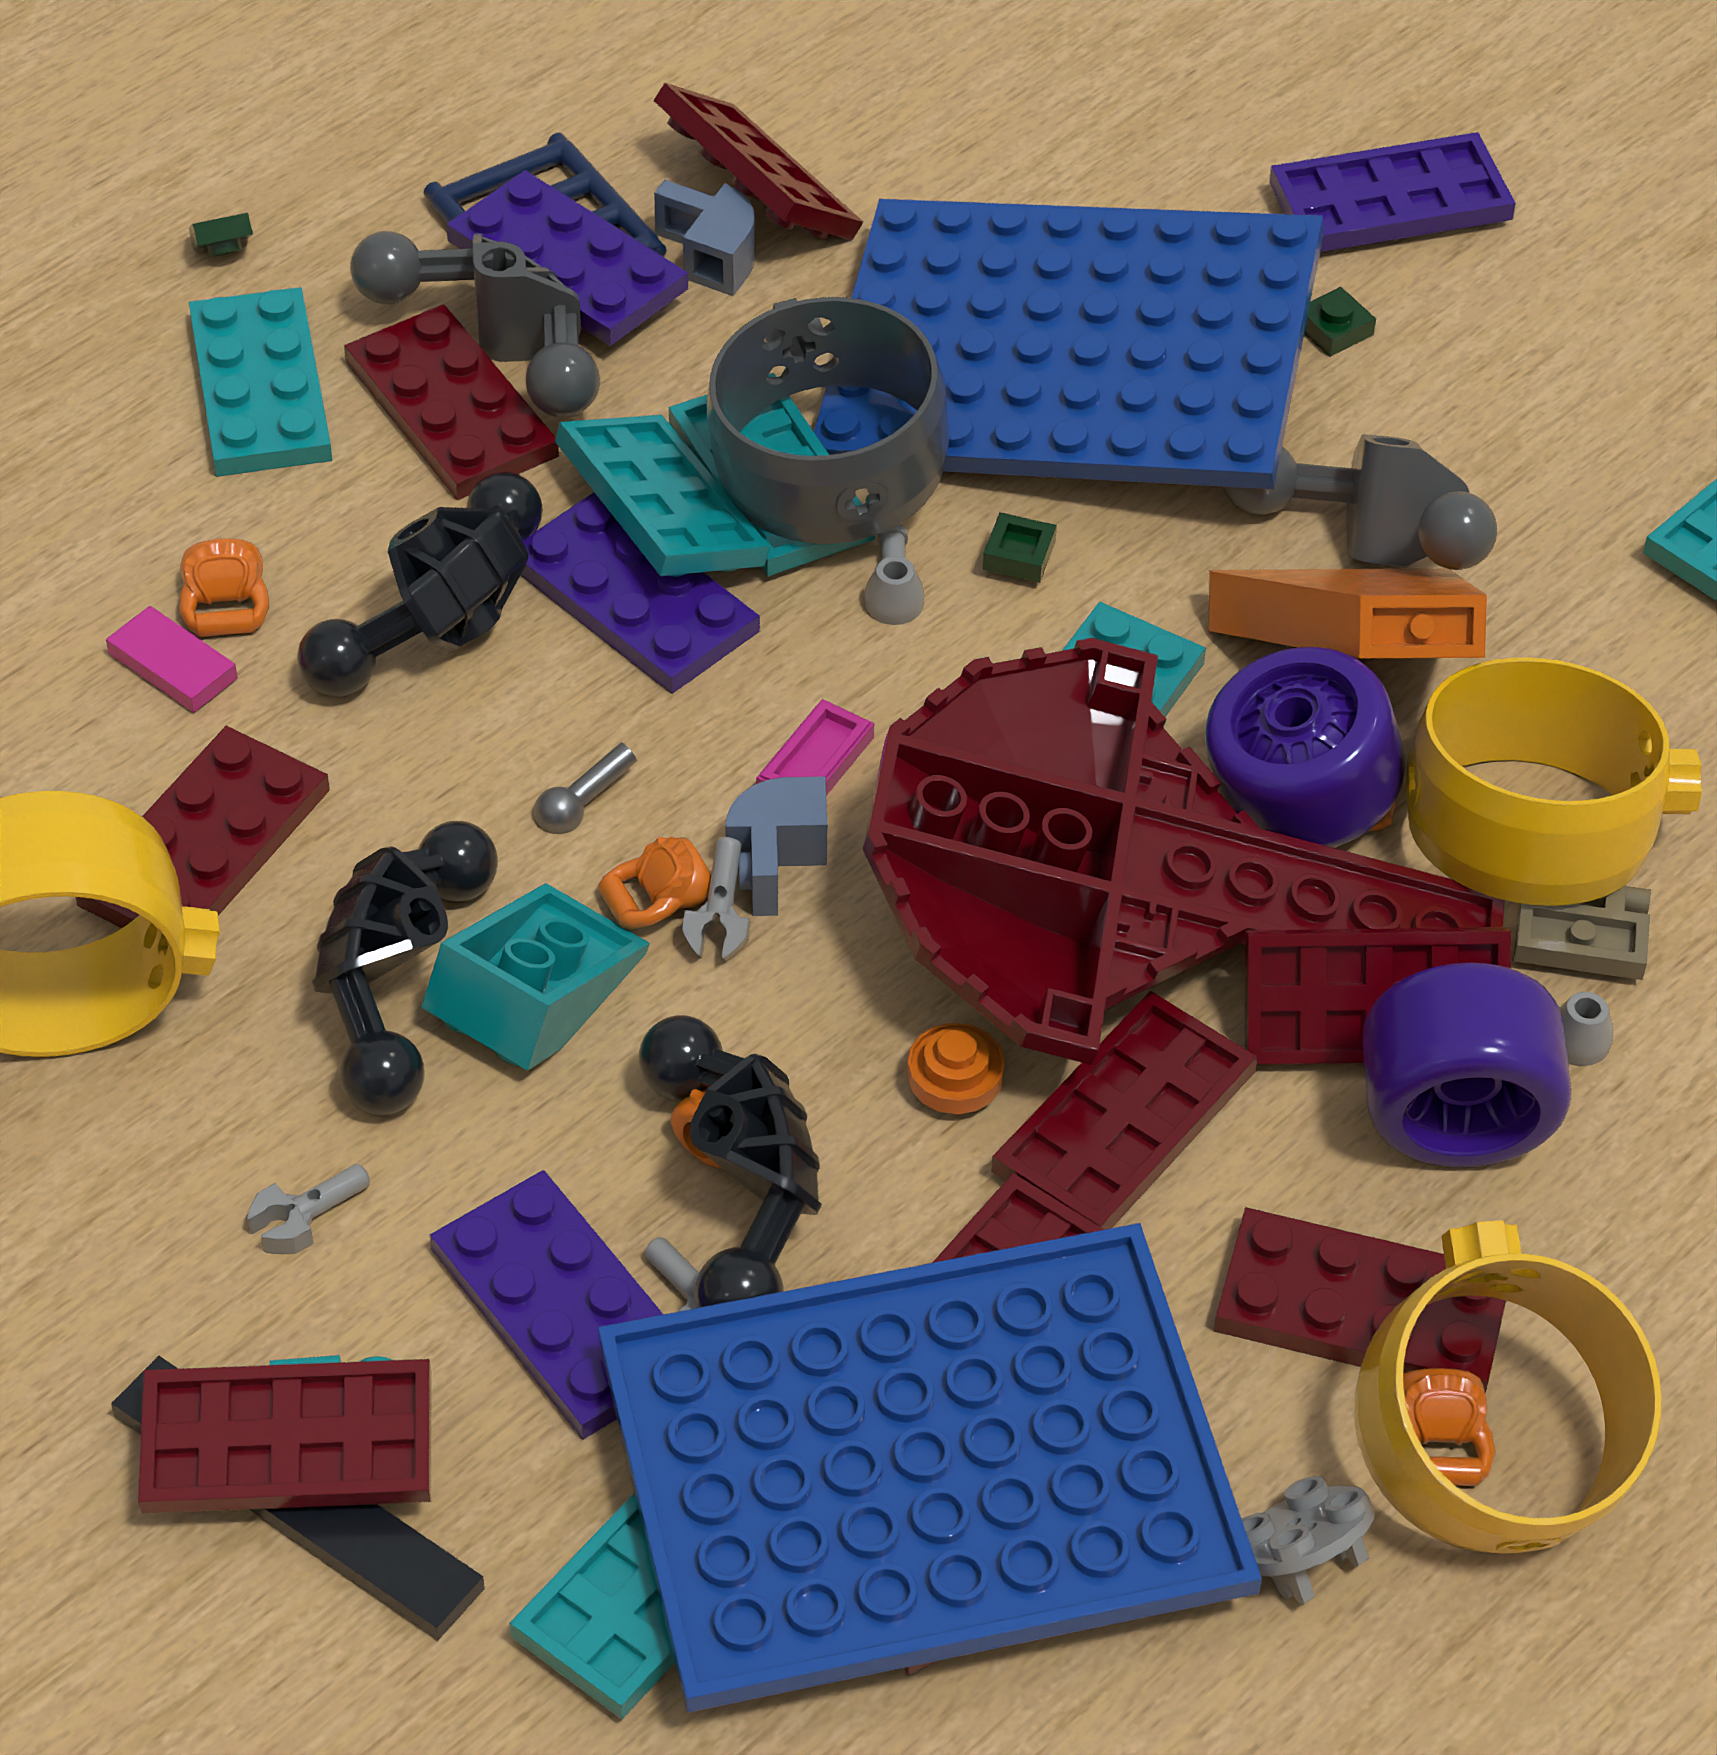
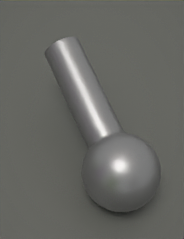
[534,742,637,834]

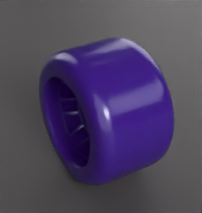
[1205,647,1405,848]
[1362,962,1572,1167]

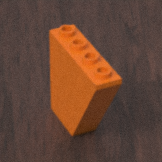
[1208,568,1487,658]

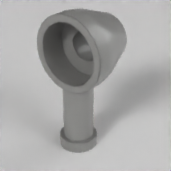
[864,524,924,625]
[1559,992,1614,1066]

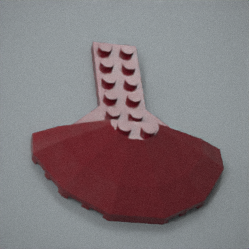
[862,638,1505,1065]

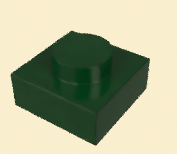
[188,212,253,257]
[1304,286,1376,357]
[983,512,1057,583]

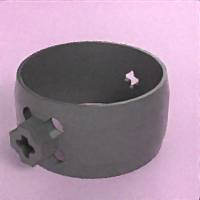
[707,297,949,544]

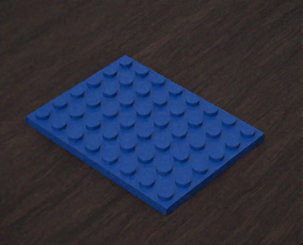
[814,199,1324,489]
[598,1223,1262,1713]

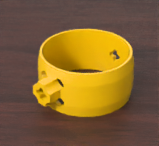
[1406,657,1702,906]
[0,791,220,1057]
[1354,1220,1662,1553]

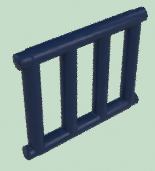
[423,133,667,257]

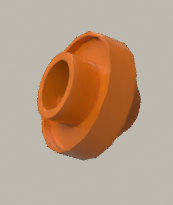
[907,1022,1005,1114]

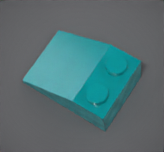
[421,883,650,1071]

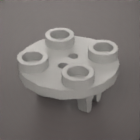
[1242,1476,1375,1605]

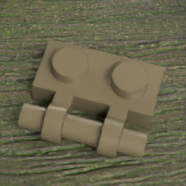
[1514,885,1651,980]

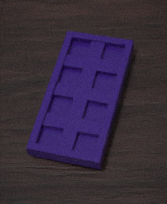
[1269,132,1516,252]
[447,170,688,346]
[521,492,760,694]
[430,1170,664,1440]

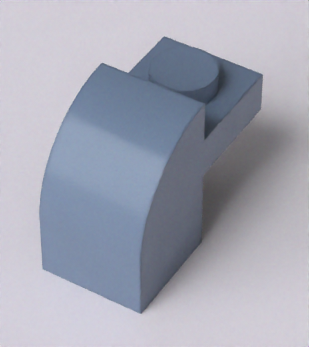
[654,180,755,296]
[725,776,828,916]

